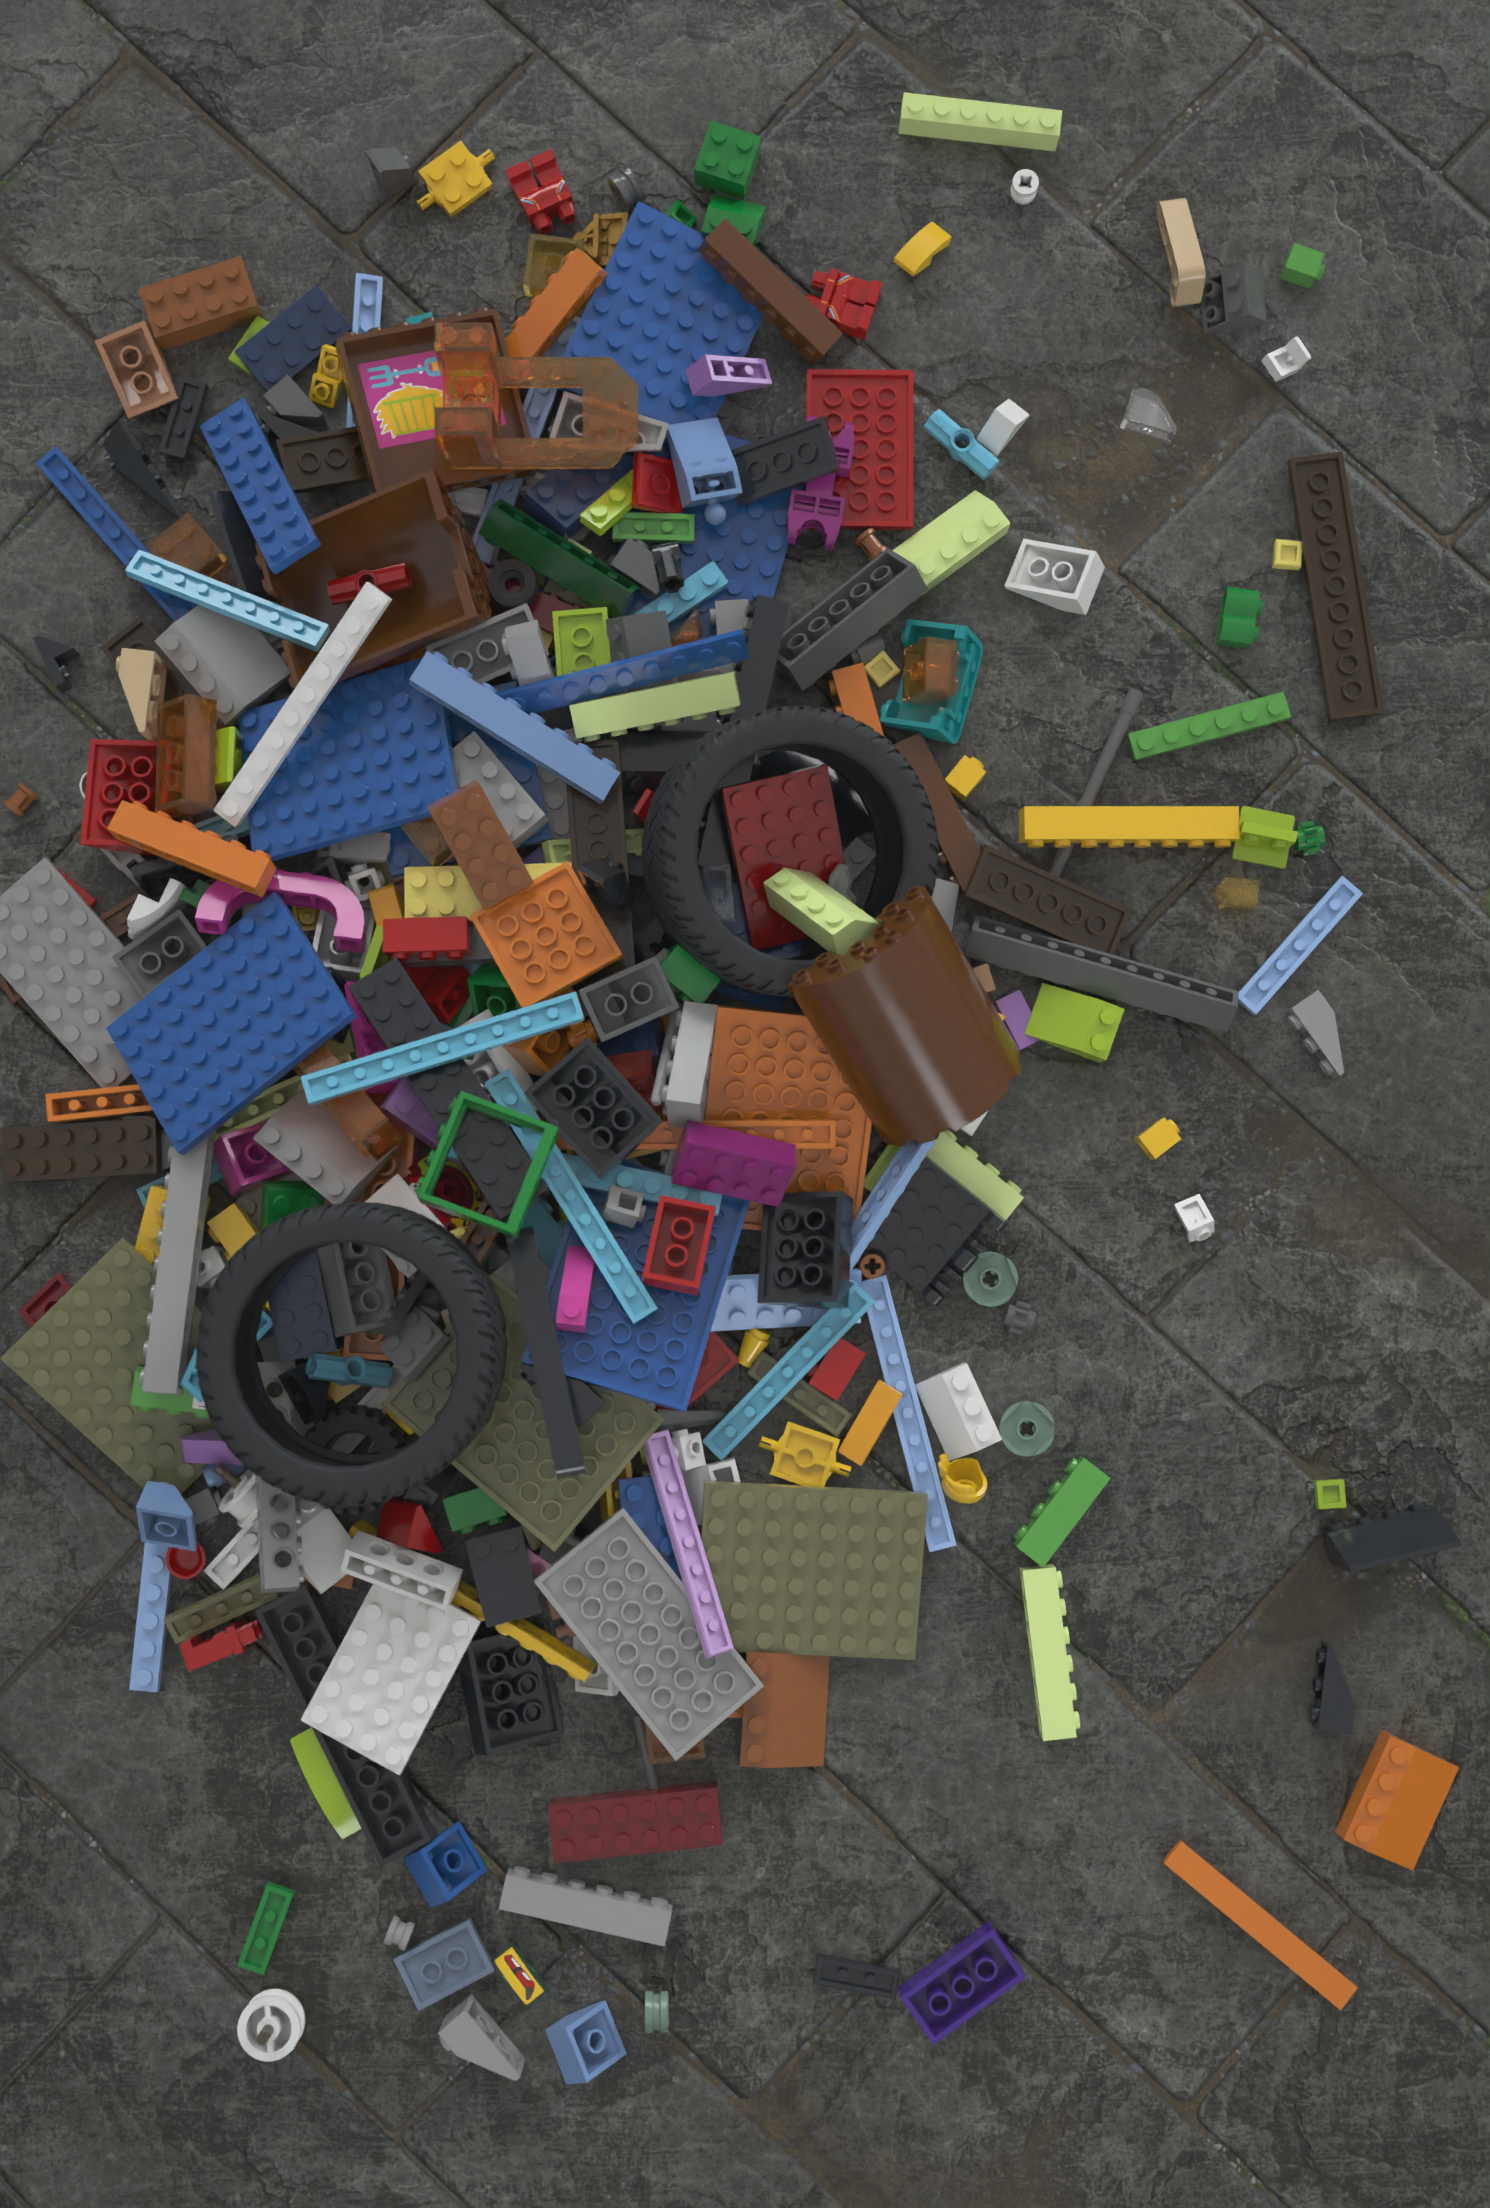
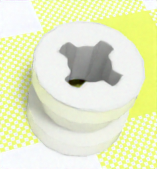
[1010,169,1039,204]

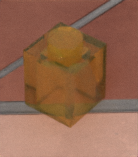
[1216,877,1259,911]

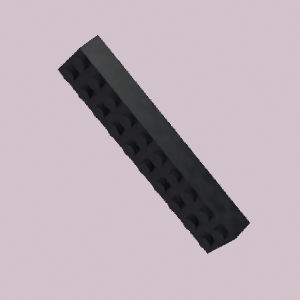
[348,957,550,1223]
[255,1582,436,1867]

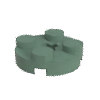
[962,1251,1018,1307]
[998,1400,1054,1457]

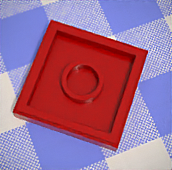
[631,451,683,514]

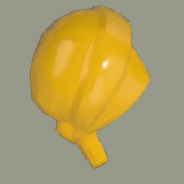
[937,1453,987,1504]

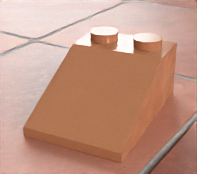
[95,320,179,419]

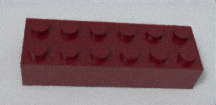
[548,1781,723,1864]

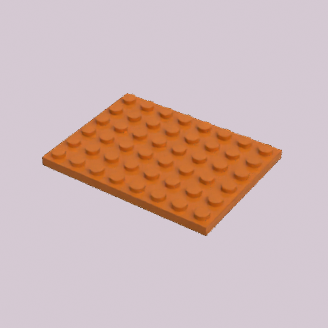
[704,1005,872,1231]

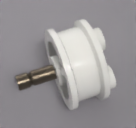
[213,1462,277,1529]
[237,1989,305,2062]

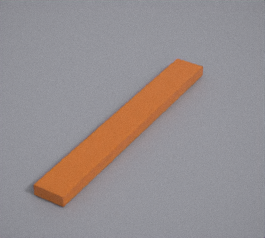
[1163,1839,1358,2010]

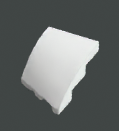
[127,878,192,941]

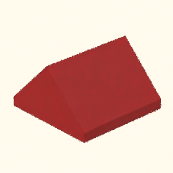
[376,1497,443,1554]

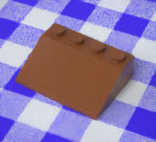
[740,1651,830,1768]

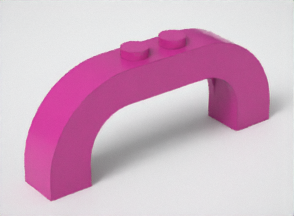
[195,869,367,953]

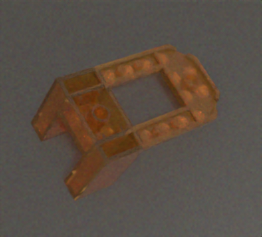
[435,323,639,469]

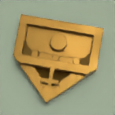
[573,212,630,269]

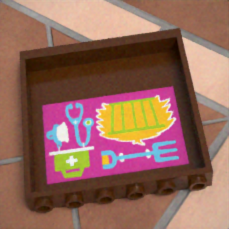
[336,308,538,494]

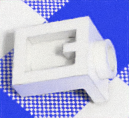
[1174,1194,1214,1242]

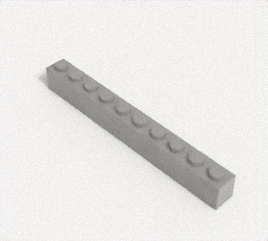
[139,1130,216,1396]

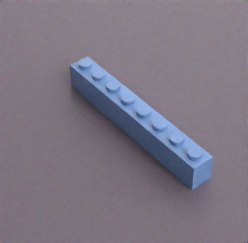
[409,651,620,804]

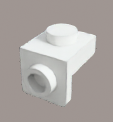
[1261,337,1311,382]

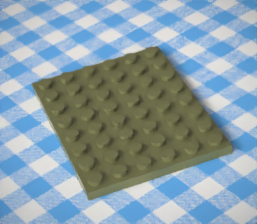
[0,1237,278,1494]
[382,1273,665,1552]
[700,1481,928,1660]

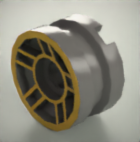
[607,166,646,212]

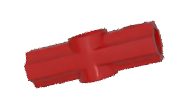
[327,563,413,605]

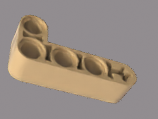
[1157,198,1205,307]

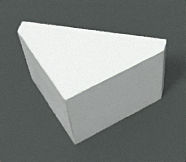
[976,399,1030,457]

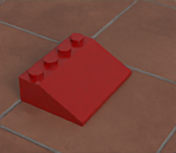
[80,739,180,855]

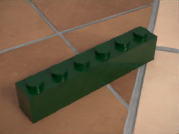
[478,498,640,618]

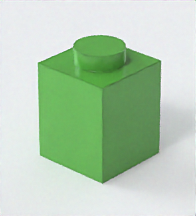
[1280,243,1325,289]

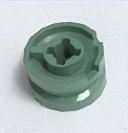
[645,1991,669,2033]

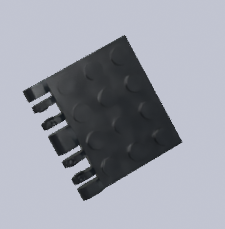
[866,1156,1008,1307]

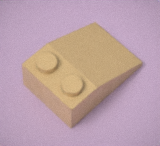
[116,648,168,741]

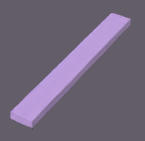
[643,1430,734,1659]

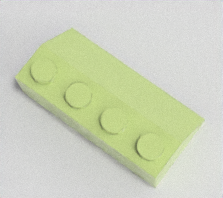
[892,490,1010,596]
[763,868,881,956]

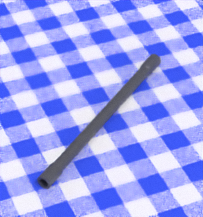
[1048,688,1144,877]

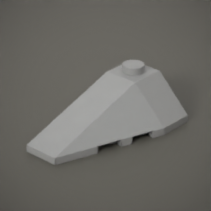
[548,391,669,453]

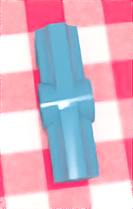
[923,409,999,480]
[306,1353,392,1388]

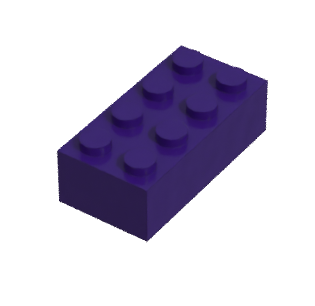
[898,1921,1026,2045]

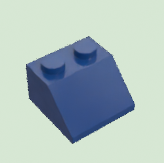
[403,1821,487,1907]

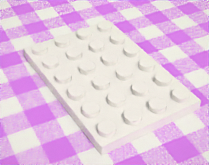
[301,1584,482,1775]

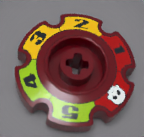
[403,1153,484,1231]

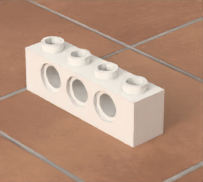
[340,1530,463,1611]

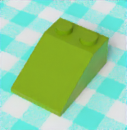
[1024,983,1125,1063]

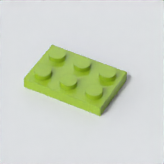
[552,607,612,676]

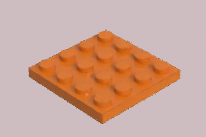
[469,861,623,1008]

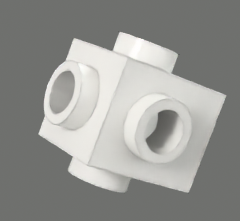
[344,863,386,903]
[197,1246,228,1289]
[671,1429,706,1471]

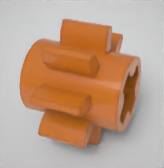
[566,1019,599,1049]

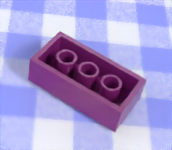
[671,1120,796,1207]

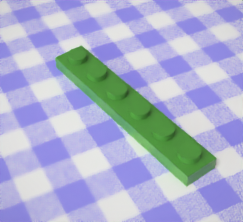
[1127,692,1291,762]

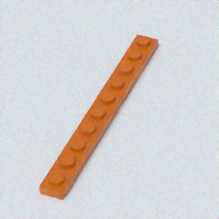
[555,1119,836,1150]

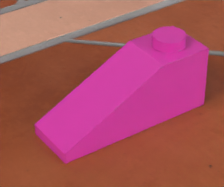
[556,1246,595,1333]

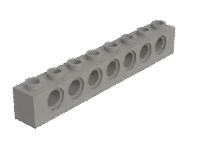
[255,1361,304,1593]

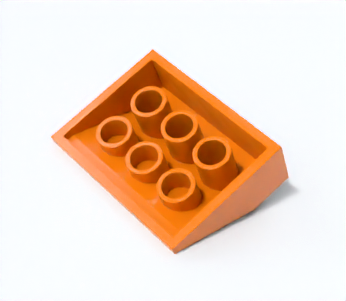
[1335,1730,1459,1870]

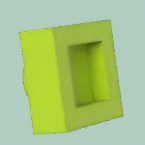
[1314,1479,1347,1509]

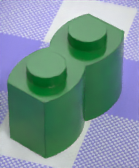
[1216,587,1263,649]

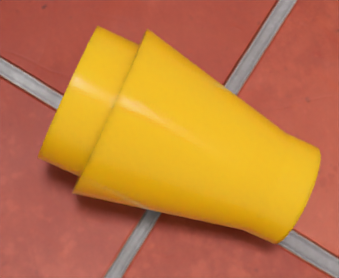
[737,1328,770,1368]

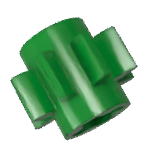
[1293,820,1325,856]

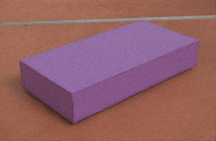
[994,990,1040,1050]

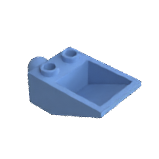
[666,418,743,525]

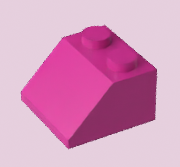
[213,1122,291,1196]

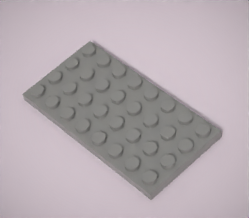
[0,857,142,1088]
[533,1507,764,1761]

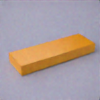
[838,1380,903,1466]

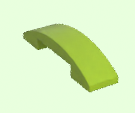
[290,1727,361,1839]

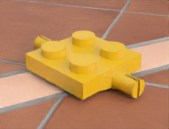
[416,141,495,218]
[759,1421,851,1487]

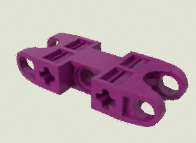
[787,415,854,551]

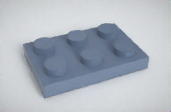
[393,1917,495,2011]

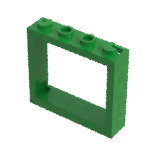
[415,1091,559,1239]

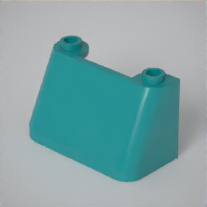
[880,619,983,744]

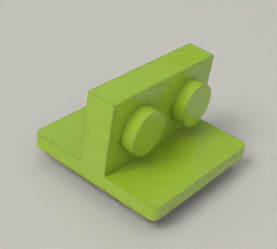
[1232,806,1298,869]

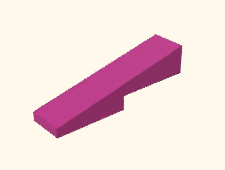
[344,981,399,1094]

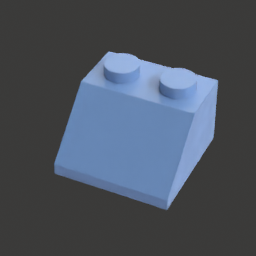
[136,1481,197,1551]
[545,2000,627,2084]

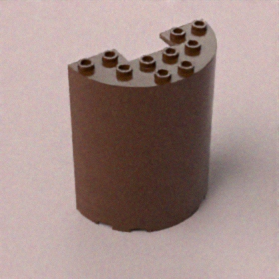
[255,468,492,691]
[786,885,1022,1146]

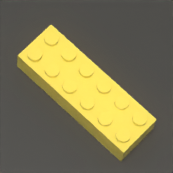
[404,863,572,922]

